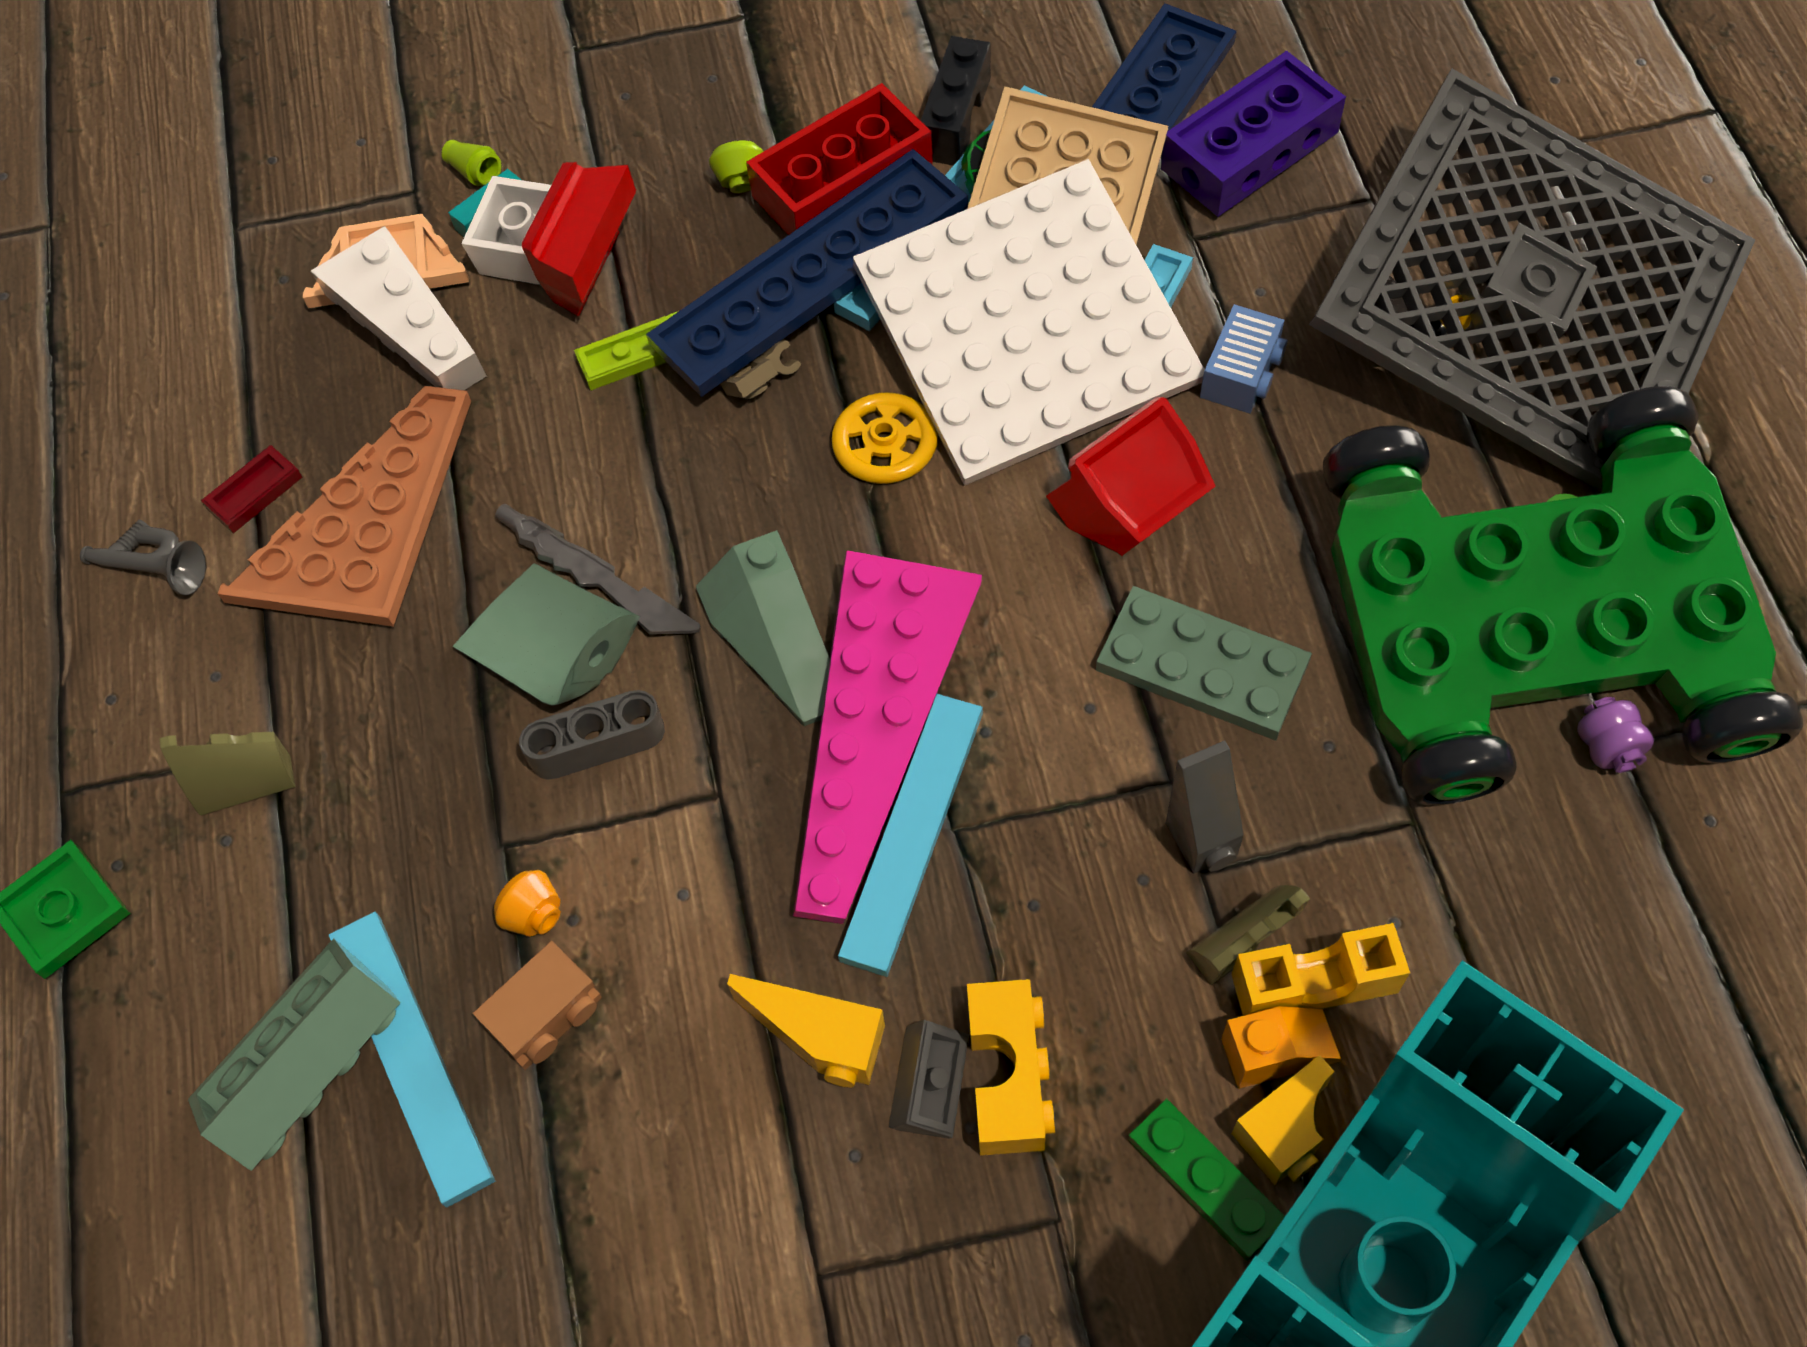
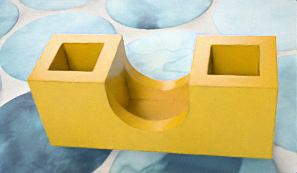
[1231,923,1410,1016]
[967,979,1055,1156]

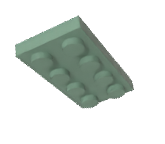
[1096,586,1312,741]

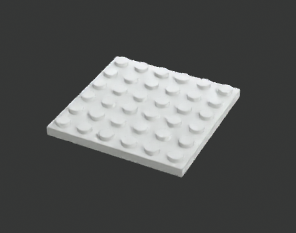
[853,159,1205,486]

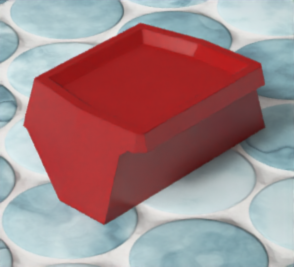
[522,162,636,316]
[1046,397,1216,556]

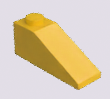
[727,974,885,1088]

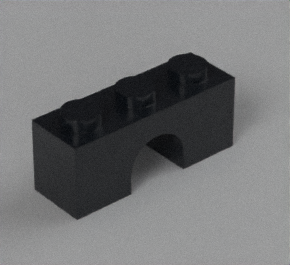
[921,36,991,166]

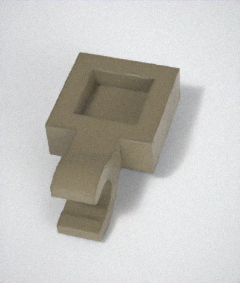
[720,340,801,399]

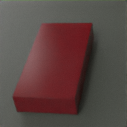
[201,445,303,534]

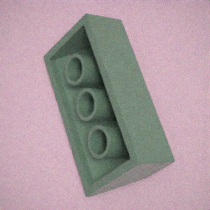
[188,938,401,1171]

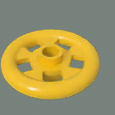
[831,392,938,484]

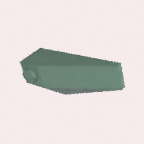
[696,530,830,726]

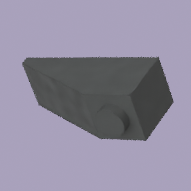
[1165,740,1244,874]

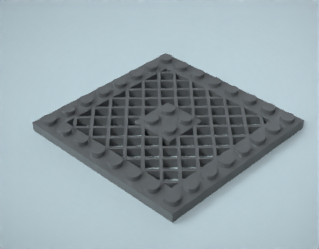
[1309,68,1755,492]

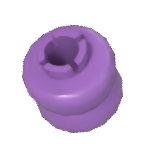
[1577,697,1654,773]

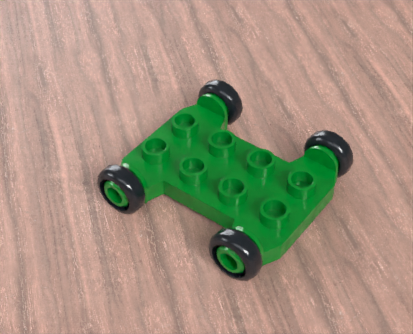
[1323,386,1804,805]

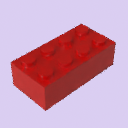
[746,83,933,235]

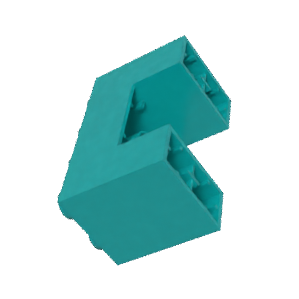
[1192,960,1684,1347]

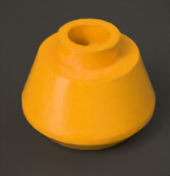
[494,870,561,937]

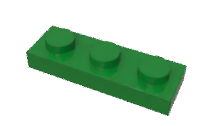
[1128,1098,1285,1261]

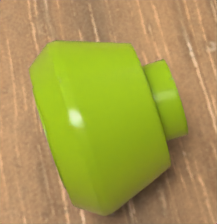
[709,140,764,193]

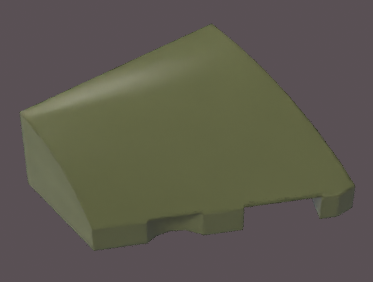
[159,732,295,816]
[1186,885,1310,985]

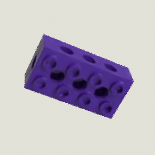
[1161,51,1346,217]

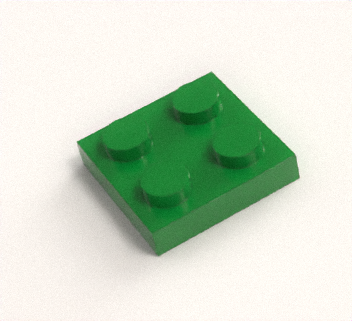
[0,840,131,979]

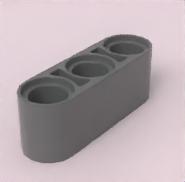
[519,690,665,780]

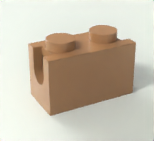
[472,940,602,1070]

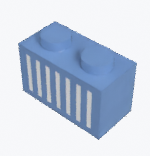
[1200,304,1288,414]

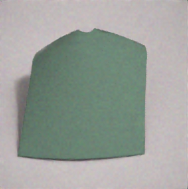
[453,563,640,705]

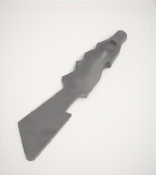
[495,504,700,634]

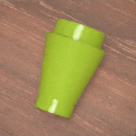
[441,140,502,186]

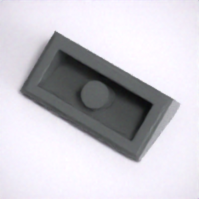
[889,1020,969,1139]

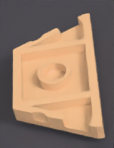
[303,214,469,309]

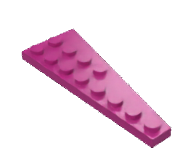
[793,550,982,924]

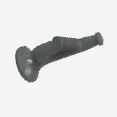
[80,519,206,595]

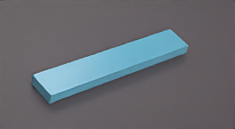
[838,694,983,977]
[329,911,496,1208]

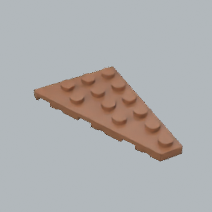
[217,386,471,627]

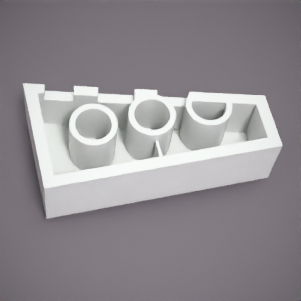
[310,226,487,390]

